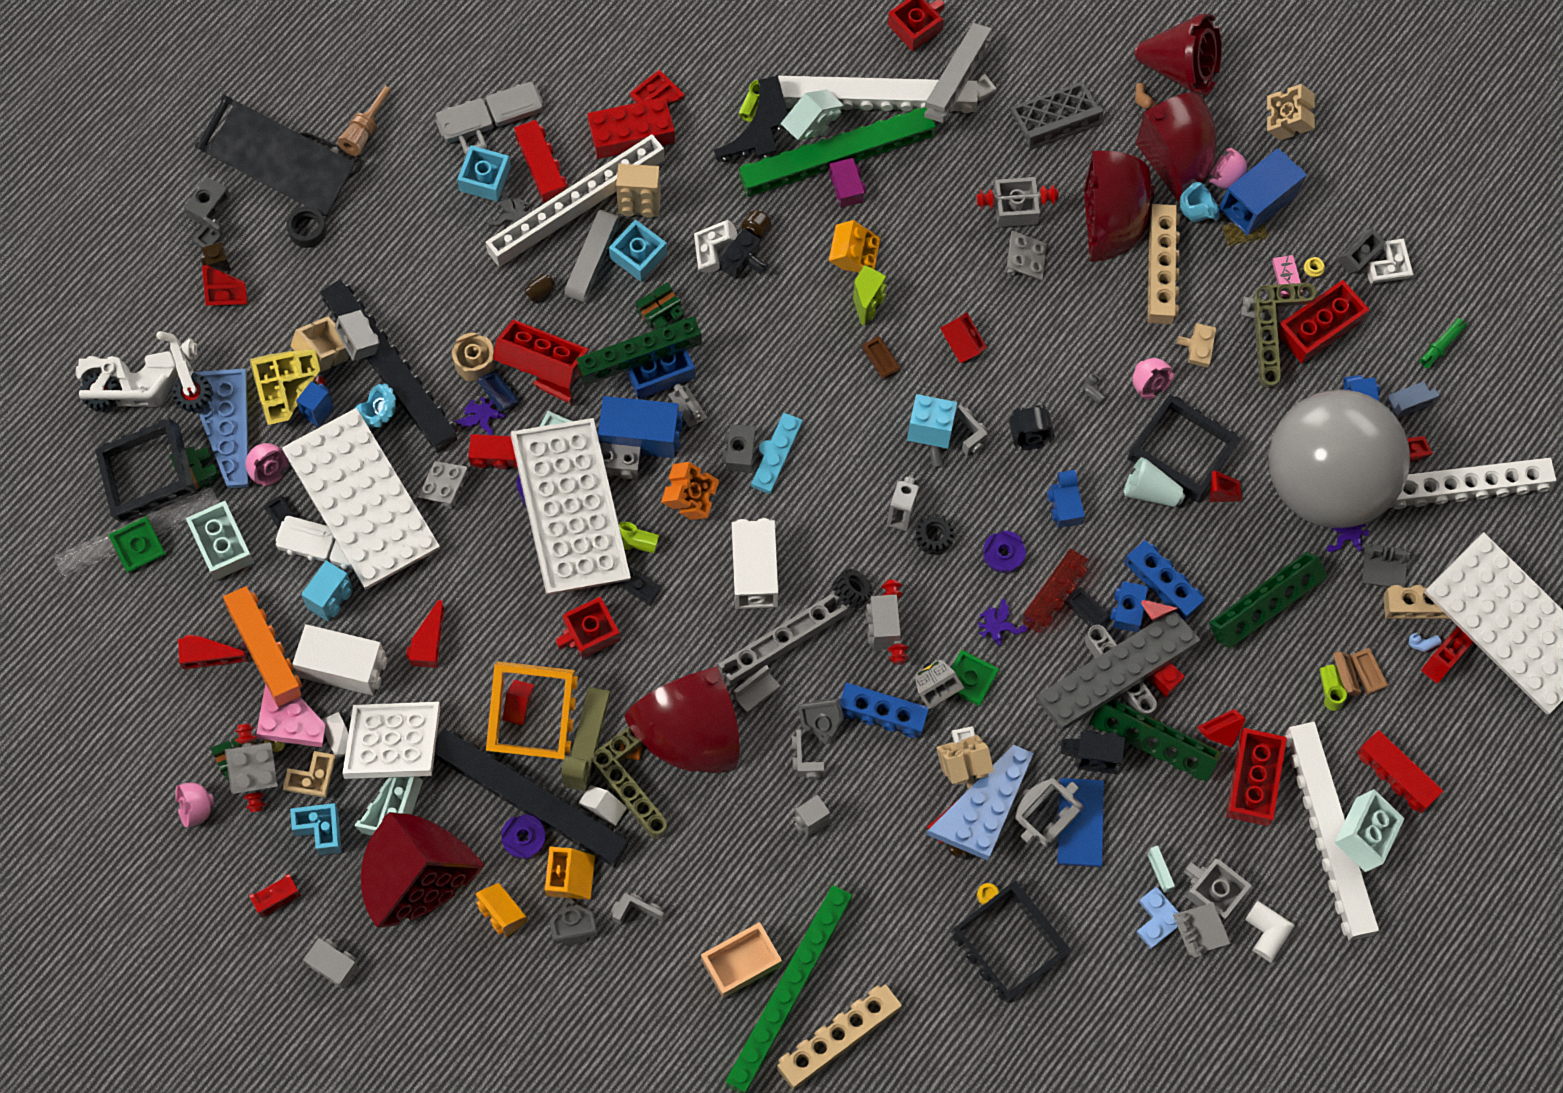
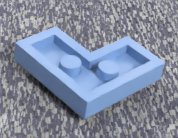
[1136,887,1179,949]

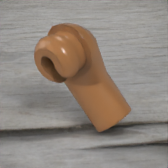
[1135,83,1155,110]

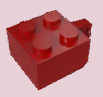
[887,0,945,52]
[555,596,621,659]

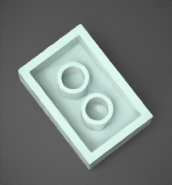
[781,89,844,140]
[186,501,254,581]
[1334,789,1405,872]

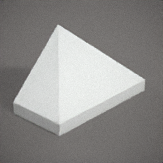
[322,712,349,760]

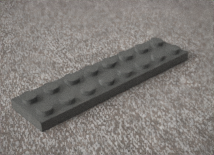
[1036,611,1201,731]

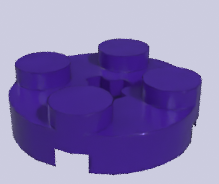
[983,531,1026,574]
[502,814,546,860]

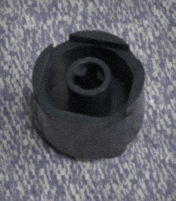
[1009,405,1055,450]

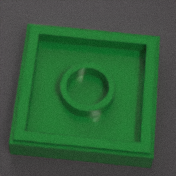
[108,516,166,573]
[951,649,999,707]

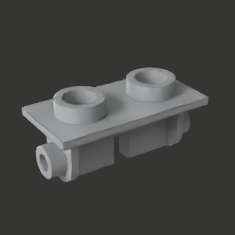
[1241,297,1285,323]
[668,383,707,428]

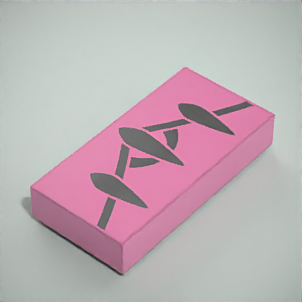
[1272,255,1303,297]

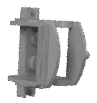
[1015,778,1084,849]

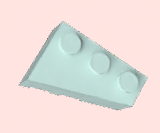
[354,776,423,836]

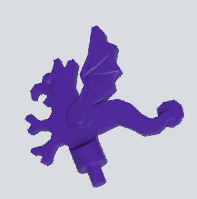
[455,397,505,435]
[1327,524,1370,553]
[978,599,1027,646]

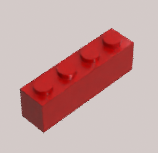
[514,120,568,203]
[468,434,518,470]
[1357,730,1443,814]

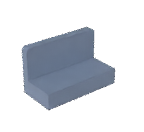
[1387,382,1439,418]

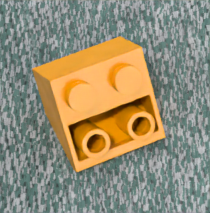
[829,220,881,273]
[545,847,595,900]
[476,883,527,938]

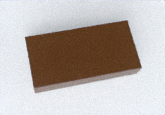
[861,336,901,380]

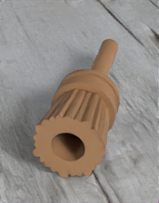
[337,86,391,157]

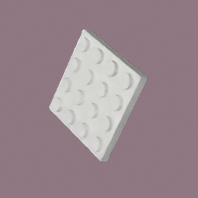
[343,702,440,779]

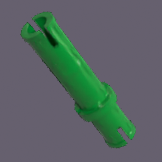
[1419,318,1467,369]

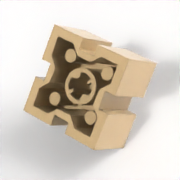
[1267,84,1315,140]
[936,735,994,789]

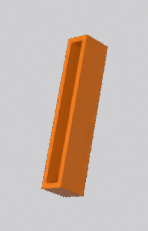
[223,586,302,707]

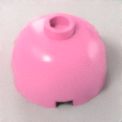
[1209,148,1247,189]
[1132,358,1174,400]
[245,443,289,486]
[175,782,214,827]

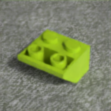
[853,265,887,326]

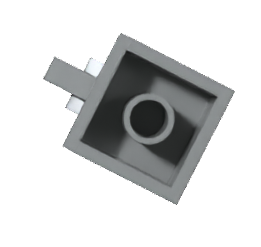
[1184,859,1252,923]

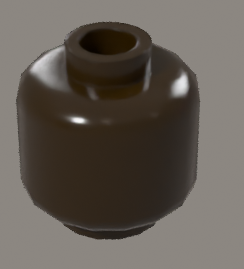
[741,210,771,240]

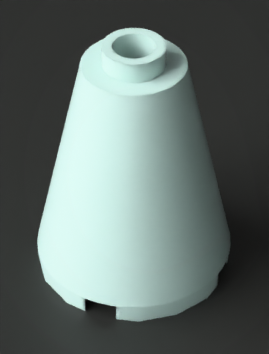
[1124,457,1185,507]

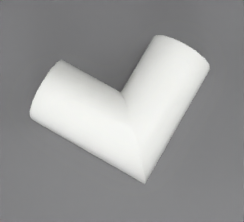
[694,220,737,273]
[1367,239,1413,284]
[1245,900,1295,963]

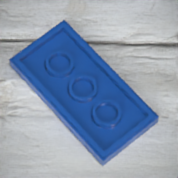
[1057,778,1104,868]

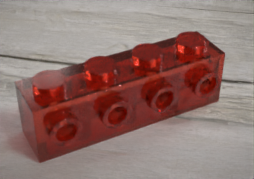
[1021,548,1088,633]

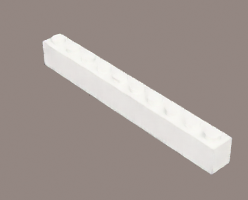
[778,76,977,113]
[486,134,665,267]
[1284,722,1379,941]

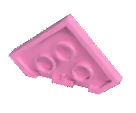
[256,684,325,747]

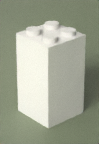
[732,518,778,609]
[292,624,387,696]

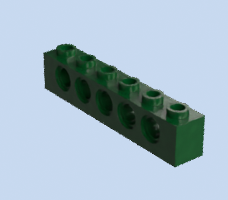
[576,316,702,386]
[1209,551,1327,649]
[1089,699,1222,782]

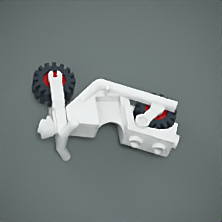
[76,331,214,413]

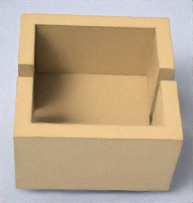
[291,316,350,373]

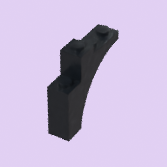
[714,75,788,162]

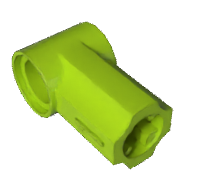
[738,80,759,122]
[619,522,659,553]
[1319,664,1347,711]

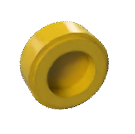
[977,883,999,905]

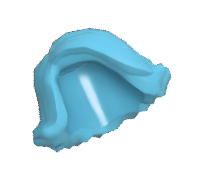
[1180,182,1220,222]
[354,384,396,428]

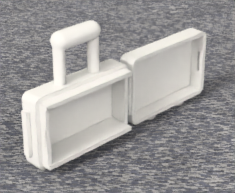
[275,516,353,569]

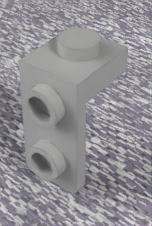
[956,404,988,456]
[792,730,824,780]
[611,893,665,925]

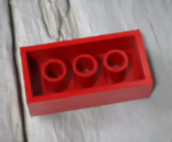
[587,97,675,159]
[1277,280,1370,364]
[493,319,588,389]
[1226,728,1287,827]

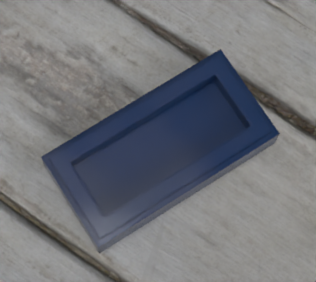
[478,371,519,412]

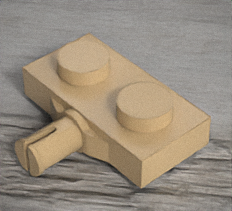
[1177,323,1216,368]

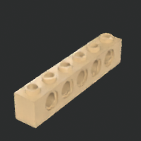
[1148,204,1180,324]
[1383,585,1450,619]
[777,984,902,1091]

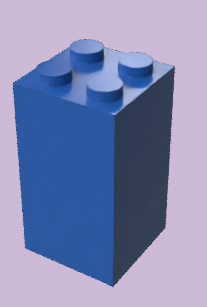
[1219,148,1307,236]
[598,396,683,458]

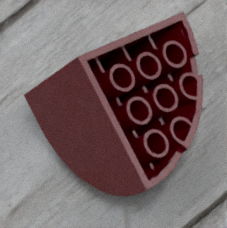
[1136,92,1217,203]
[1083,150,1155,262]
[624,666,740,773]
[361,812,485,928]

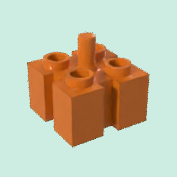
[661,462,719,520]

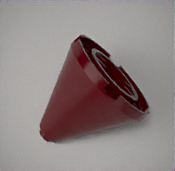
[1134,14,1222,95]

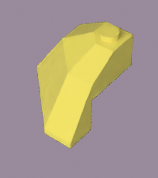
[249,349,320,425]

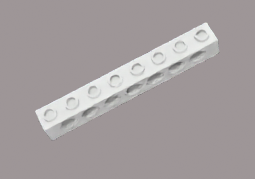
[1390,458,1556,509]

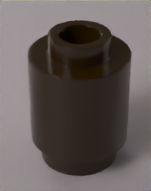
[524,274,556,303]

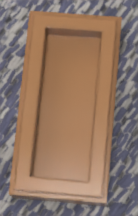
[1349,648,1388,695]
[1333,651,1361,696]

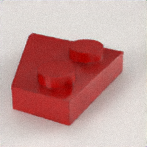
[629,70,685,104]
[202,265,248,306]

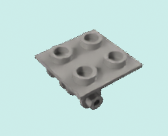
[1006,231,1047,280]
[418,461,469,509]
[1173,902,1230,958]

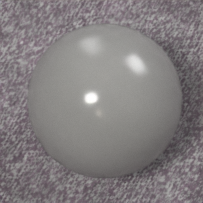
[1269,390,1410,528]

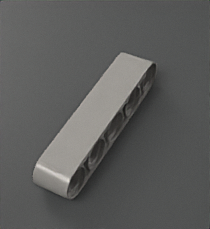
[564,210,620,302]
[1085,625,1157,717]

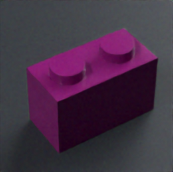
[829,158,867,208]

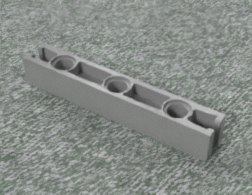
[924,23,992,123]
[718,591,847,687]

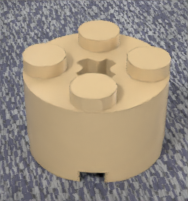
[452,333,496,381]

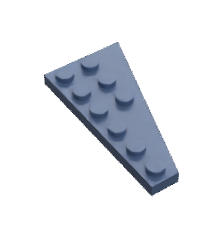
[194,369,249,489]
[926,745,1033,860]

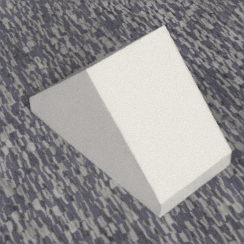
[578,785,627,827]

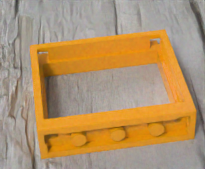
[486,661,578,759]

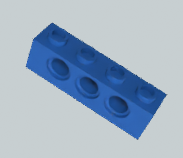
[1124,540,1205,622]
[840,683,929,738]

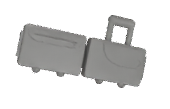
[435,82,543,155]

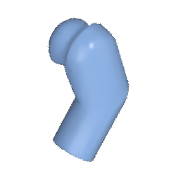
[1409,633,1441,652]

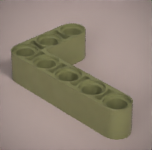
[1253,283,1316,389]
[561,686,611,792]
[593,726,667,839]

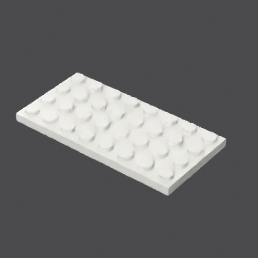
[282,408,440,590]
[510,418,631,595]
[1424,532,1563,715]

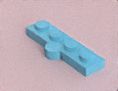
[751,413,803,494]

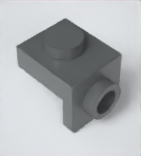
[192,217,224,249]

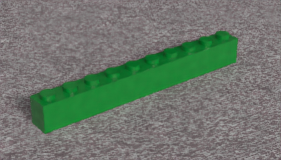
[739,107,936,198]
[725,885,852,1093]

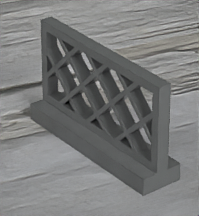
[1010,81,1103,150]

